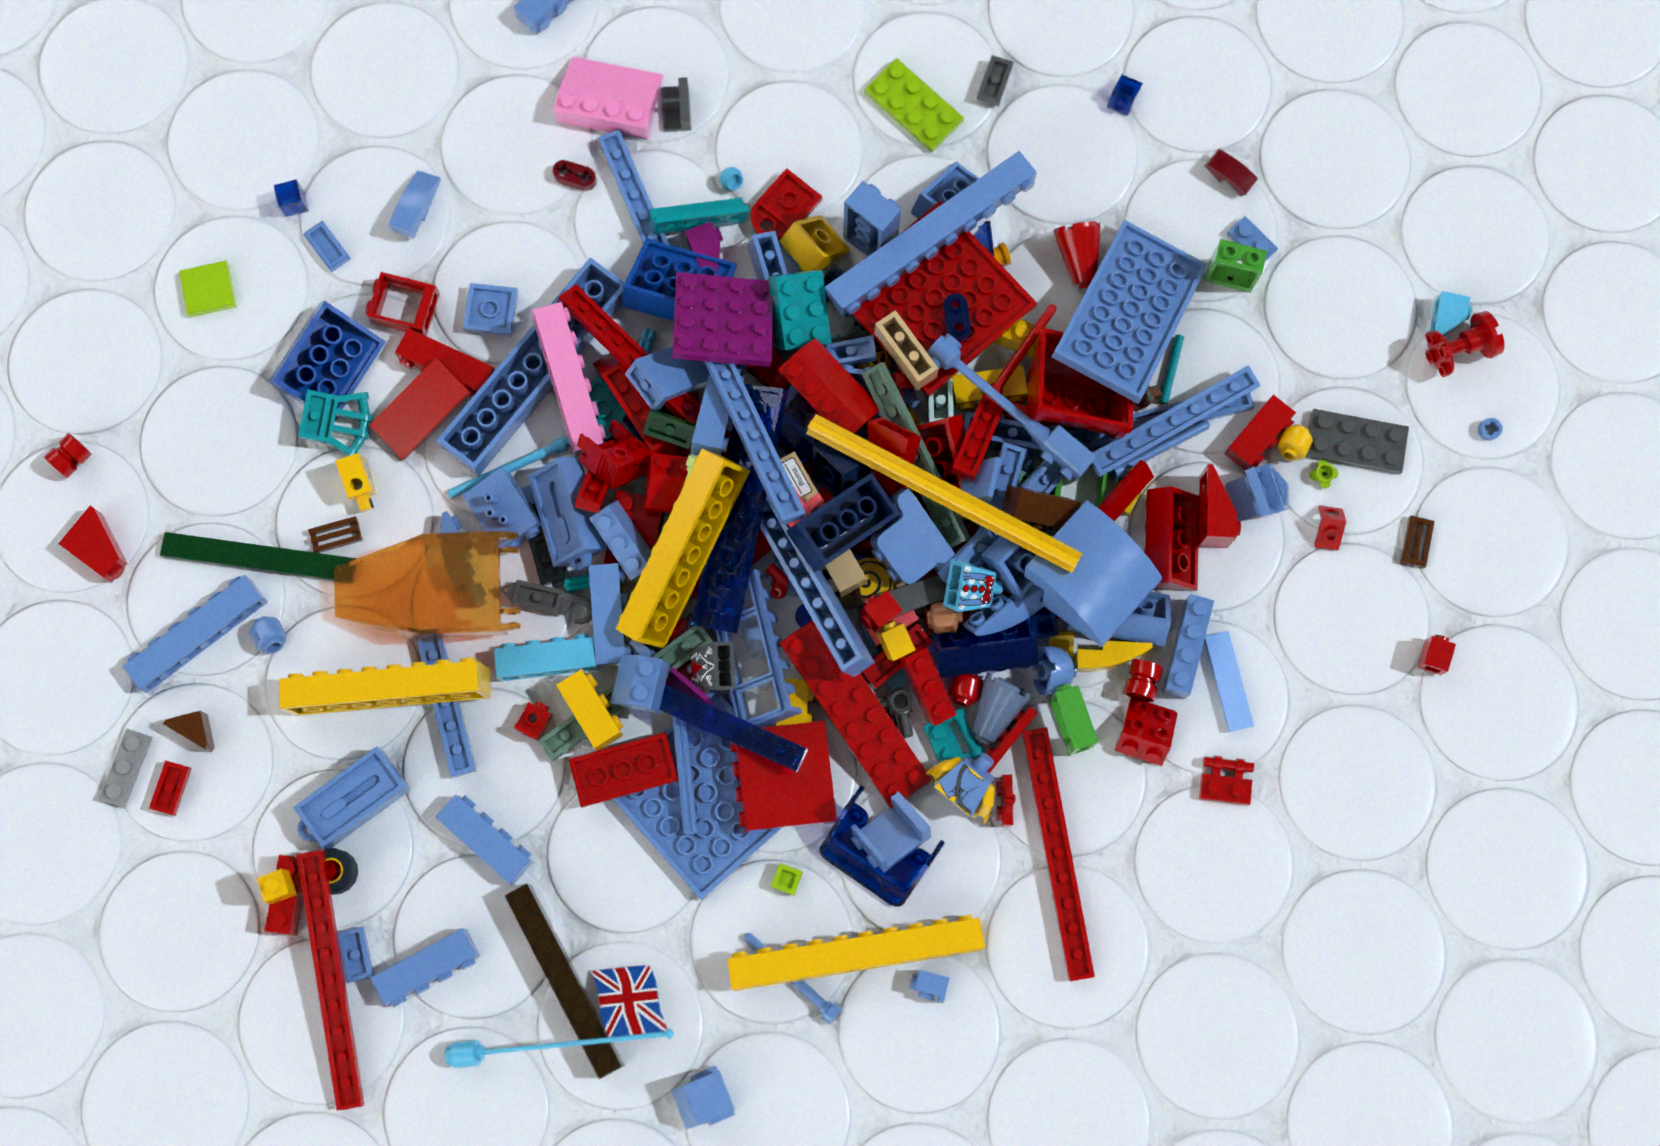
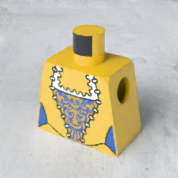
[335,453,377,512]

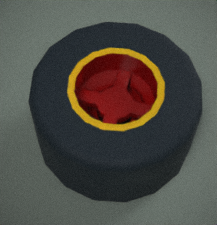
[324,848,358,895]

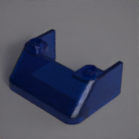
[819,785,945,907]

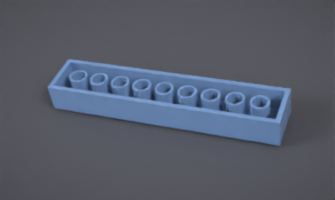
[437,257,625,476]

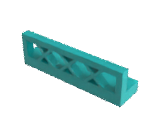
[649,197,749,235]

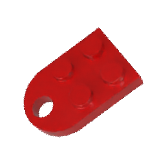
[751,168,823,241]

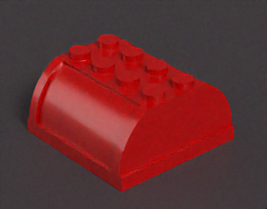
[1026,328,1133,439]

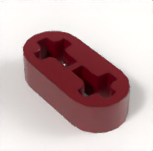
[552,160,597,191]

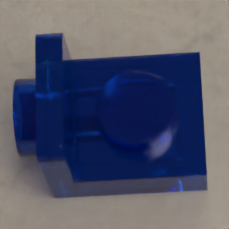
[1107,74,1143,116]

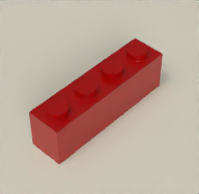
[395,328,495,397]

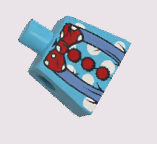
[943,559,1003,612]

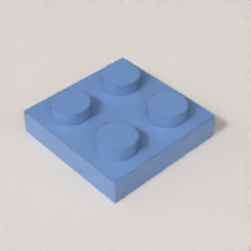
[463,283,518,336]

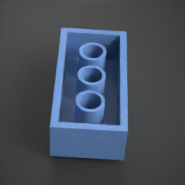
[843,181,901,257]

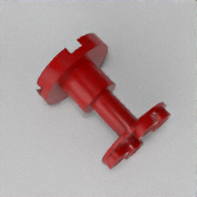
[1425,311,1505,378]

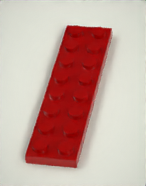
[779,620,932,808]

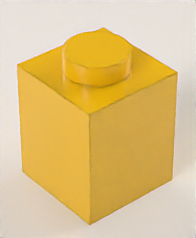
[876,620,915,661]
[256,869,297,904]

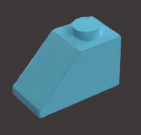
[1430,291,1472,336]

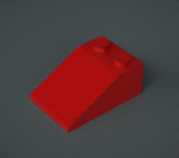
[1198,464,1241,548]
[604,490,665,568]

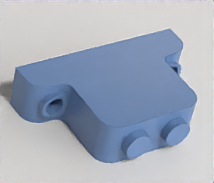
[870,488,955,584]

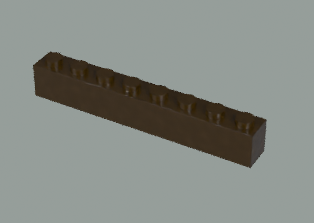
[504,883,625,1079]

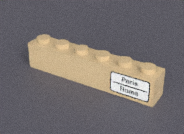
[780,451,867,597]

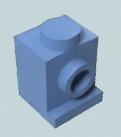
[909,970,949,1003]

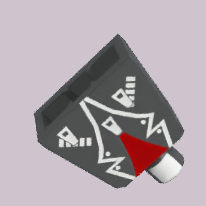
[687,642,736,690]

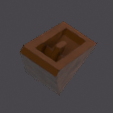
[163,711,215,752]

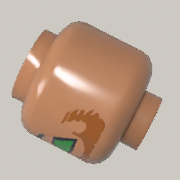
[926,601,963,634]

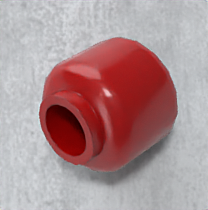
[948,668,984,707]

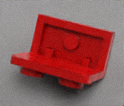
[1114,698,1177,766]

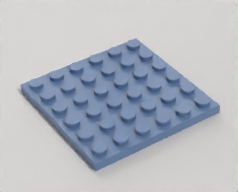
[613,690,783,900]

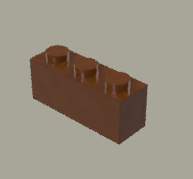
[1001,485,1082,532]

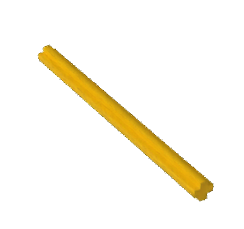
[806,414,1083,573]

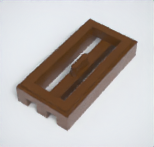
[1400,515,1435,569]
[308,516,363,553]

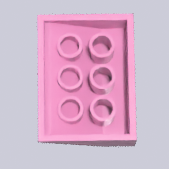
[554,57,663,140]

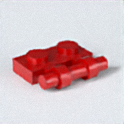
[1199,755,1254,806]

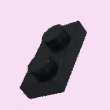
[528,534,565,586]

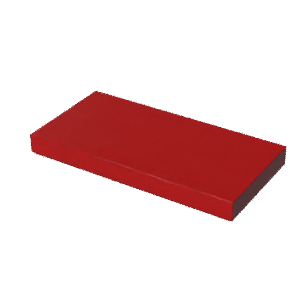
[369,357,472,460]
[569,732,678,808]

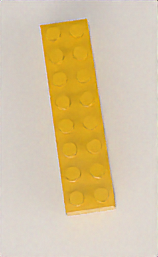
[615,448,750,648]
[279,657,491,716]

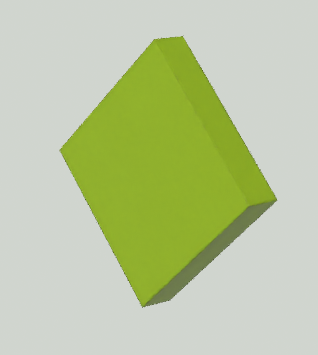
[179,260,237,318]

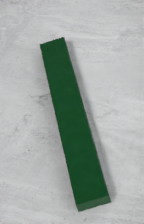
[160,532,359,584]

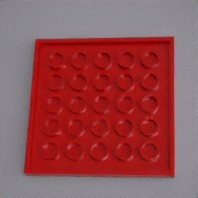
[852,201,1037,398]

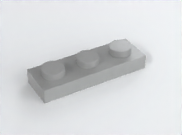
[99,729,153,808]

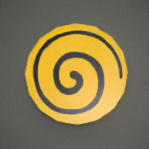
[857,557,895,606]

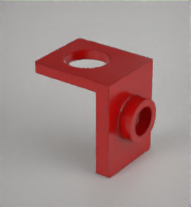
[1314,505,1347,550]

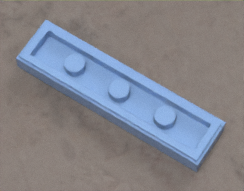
[1204,631,1254,733]

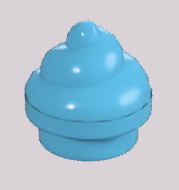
[720,167,743,191]

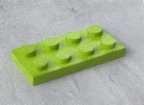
[864,58,964,152]

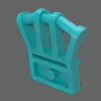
[298,389,373,456]

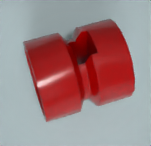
[44,433,92,479]
[1123,659,1163,702]

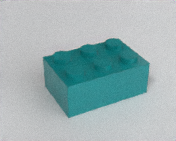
[768,270,831,350]

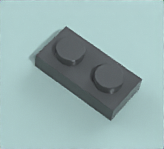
[977,55,1014,107]

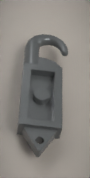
[499,579,592,624]

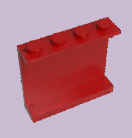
[730,721,837,833]

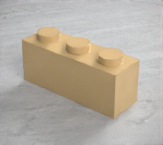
[875,310,938,390]

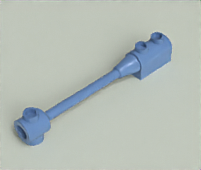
[927,333,1097,481]

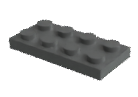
[1306,409,1409,475]

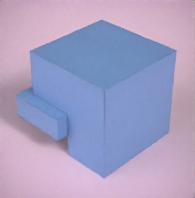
[671,1066,735,1130]

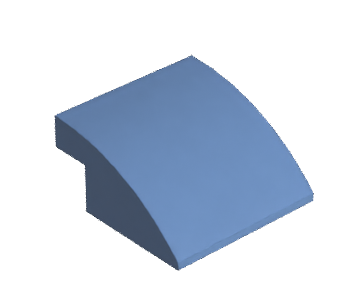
[1024,500,1162,647]

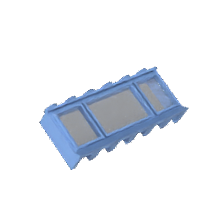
[706,569,802,730]

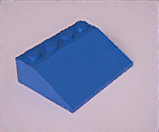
[622,238,737,321]
[268,301,386,420]

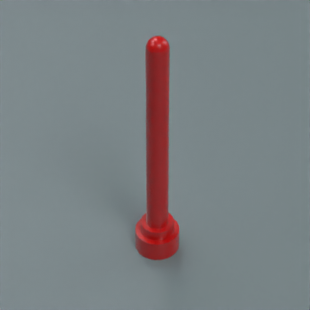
[981,304,1057,396]

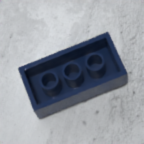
[786,473,900,573]

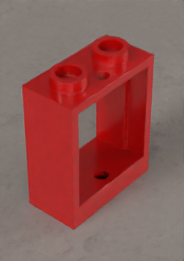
[365,272,440,336]

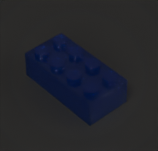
[931,618,1039,678]

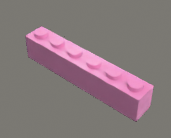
[531,302,606,453]

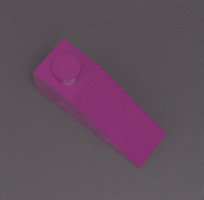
[685,221,723,275]

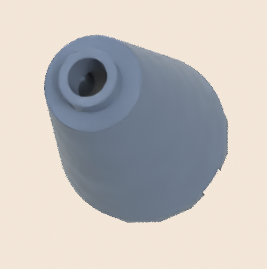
[972,672,1032,745]

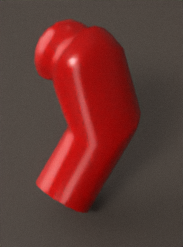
[765,562,789,599]

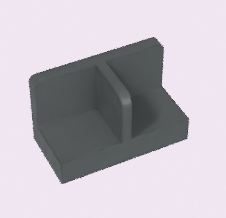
[661,77,691,132]

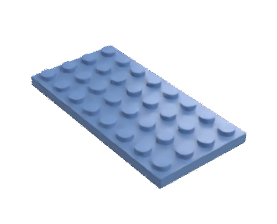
[1051,220,1208,404]

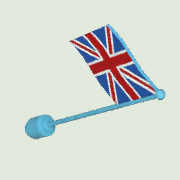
[445,965,674,1068]

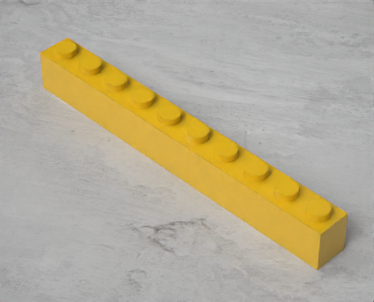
[727,915,985,992]

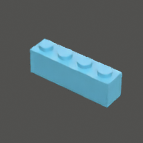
[494,634,598,682]

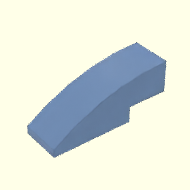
[388,170,441,239]

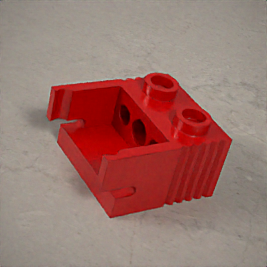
[577,420,653,490]

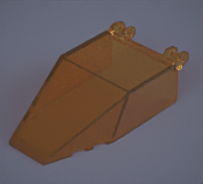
[334,531,520,639]

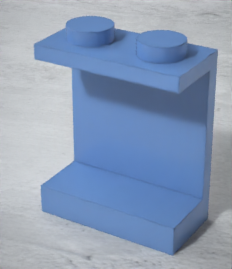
[851,792,931,873]

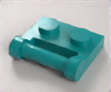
[923,708,984,763]

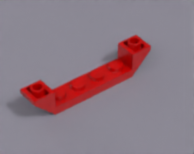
[592,353,682,457]

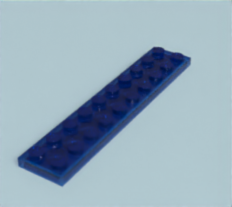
[691,384,789,634]

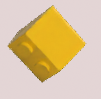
[779,215,850,271]

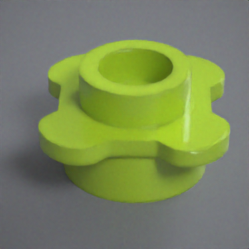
[1309,460,1339,489]

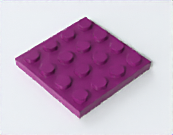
[672,272,773,367]

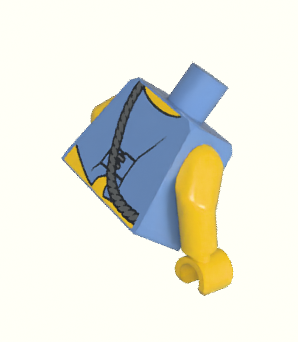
[926,753,995,824]

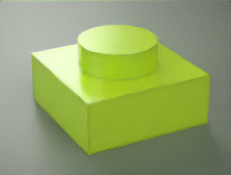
[771,863,803,896]

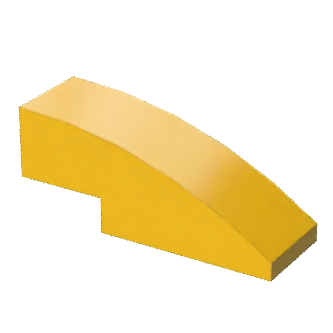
[1075,641,1153,672]

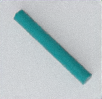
[1159,335,1185,405]

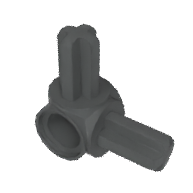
[877,690,913,738]

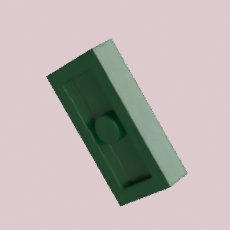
[642,409,696,449]

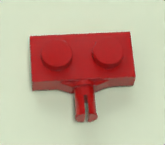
[996,775,1016,827]

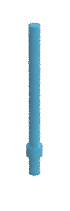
[447,437,571,499]

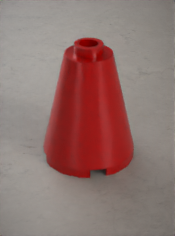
[1053,221,1101,289]

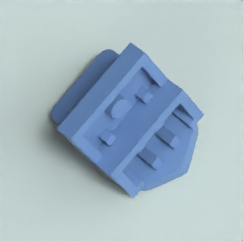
[1225,464,1289,521]

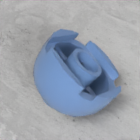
[1032,646,1077,695]

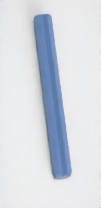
[672,711,698,835]

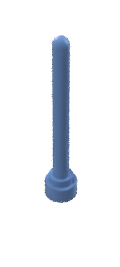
[1108,421,1210,482]
[744,933,842,1024]

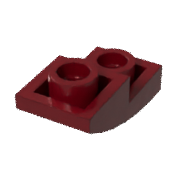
[1205,149,1258,197]

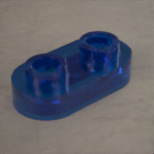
[943,293,971,343]

